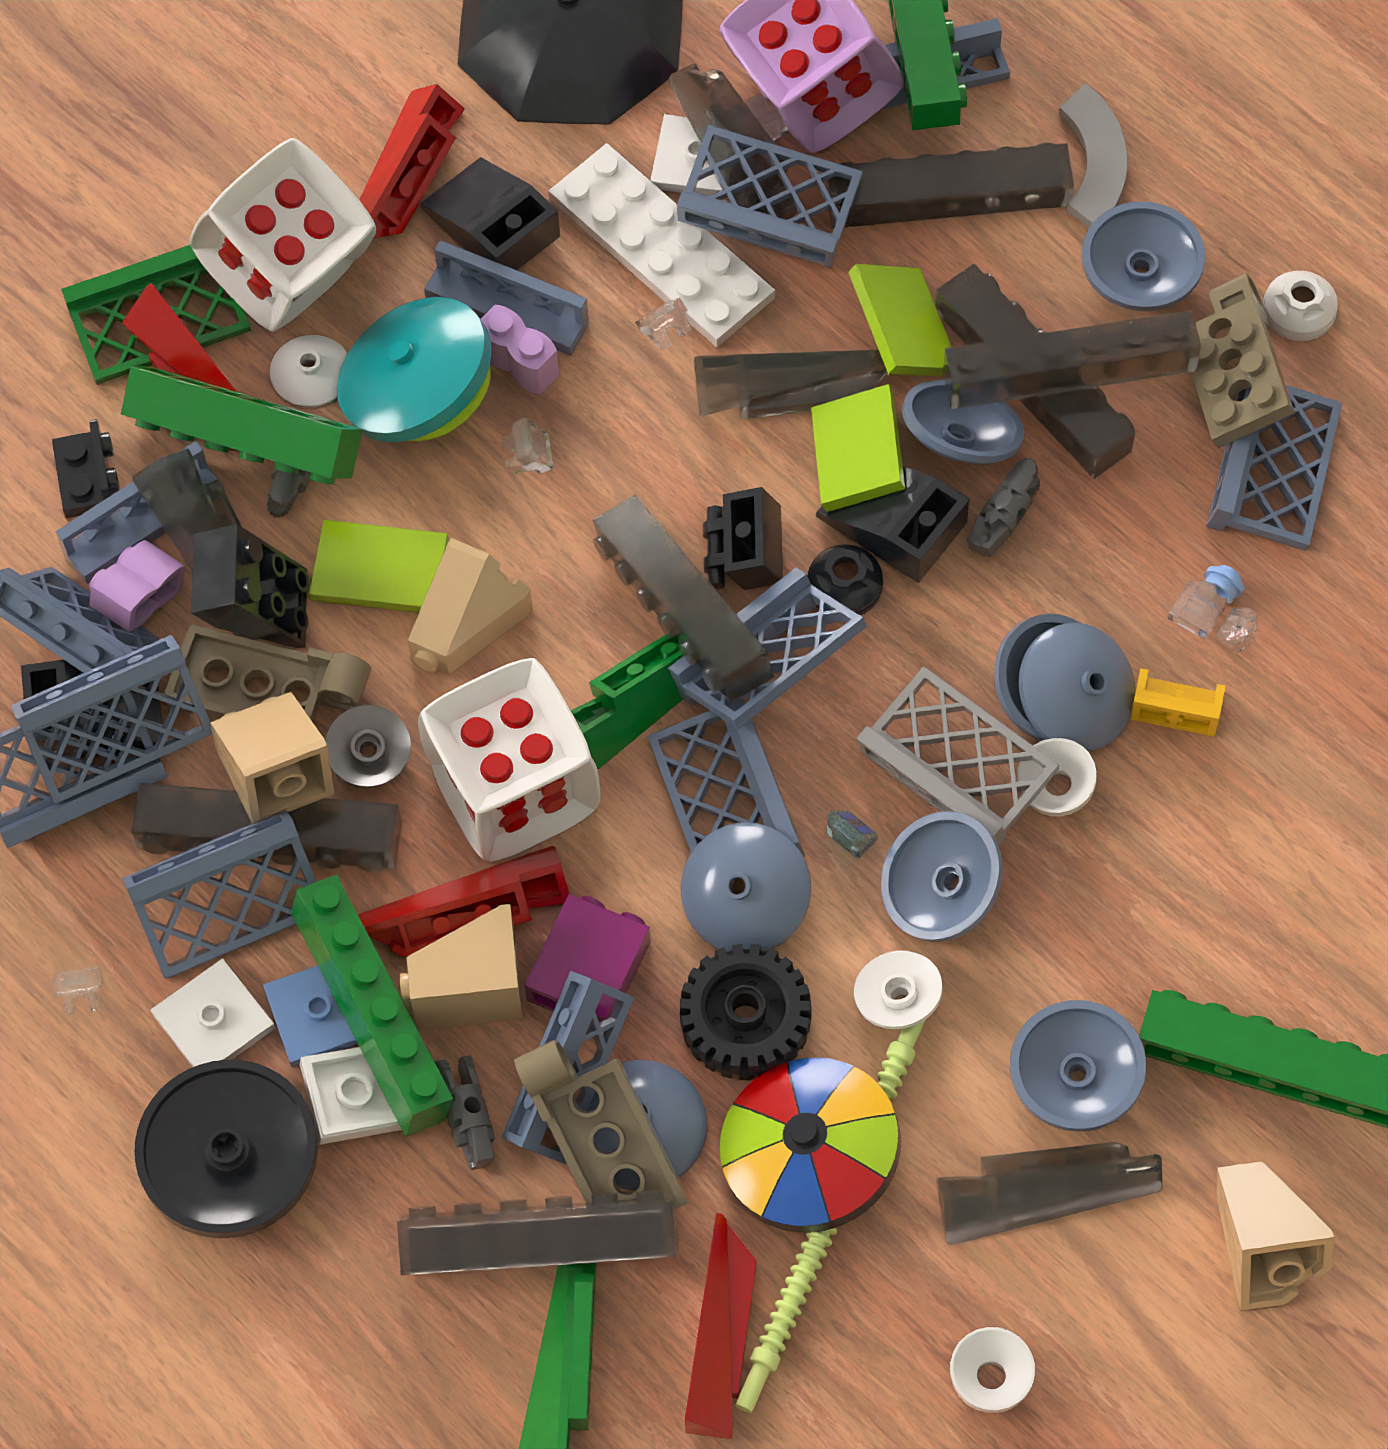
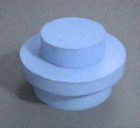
[1203,565,1245,603]

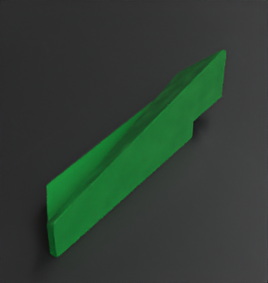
[570,615,735,769]
[519,1255,597,1449]

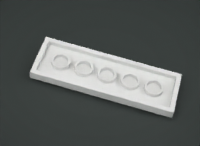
[548,143,775,348]

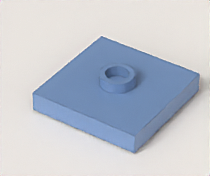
[263,965,358,1068]

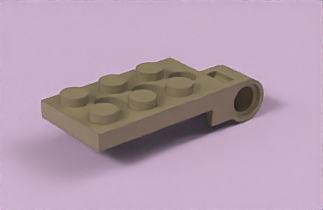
[1178,273,1295,448]
[163,624,372,722]
[514,1039,689,1242]

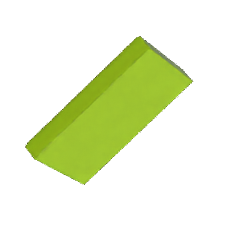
[848,264,960,377]
[811,384,905,512]
[309,520,449,613]

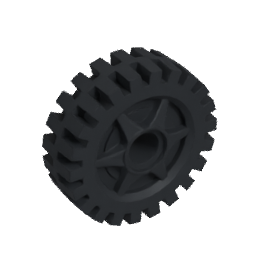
[679,944,812,1080]

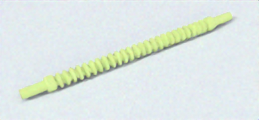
[735,1019,926,1413]

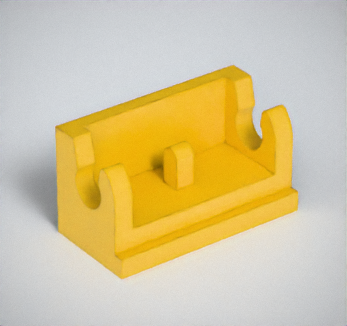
[1130,668,1226,737]

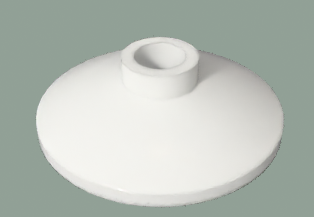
[270,335,347,408]
[854,951,943,1029]

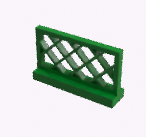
[61,245,251,385]

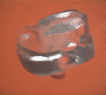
[1217,607,1258,653]

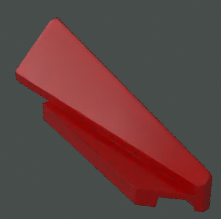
[360,84,465,238]
[123,283,238,451]
[358,846,569,957]
[685,1213,757,1439]

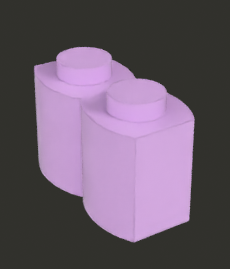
[480,304,559,394]
[89,540,185,632]

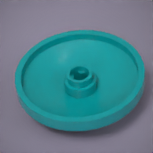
[337,297,492,442]

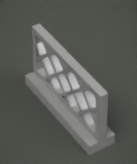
[856,666,1059,847]

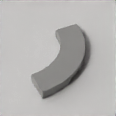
[1059,83,1127,228]

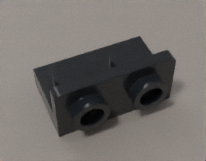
[52,419,120,518]

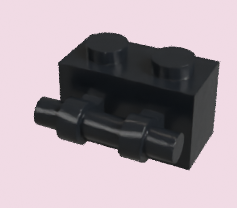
[703,487,783,590]

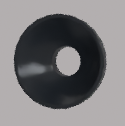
[807,544,884,615]

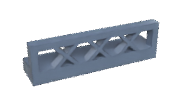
[882,18,1010,109]
[424,240,589,356]
[56,441,226,584]
[502,971,634,1164]

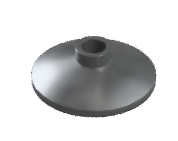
[325,705,411,788]

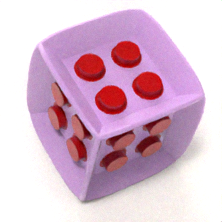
[720,0,904,154]

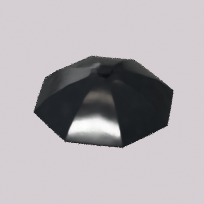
[458,0,683,125]

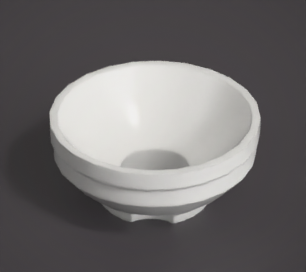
[1263,271,1338,341]
[1017,738,1097,817]
[950,1327,1035,1413]

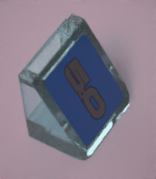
[827,810,878,858]

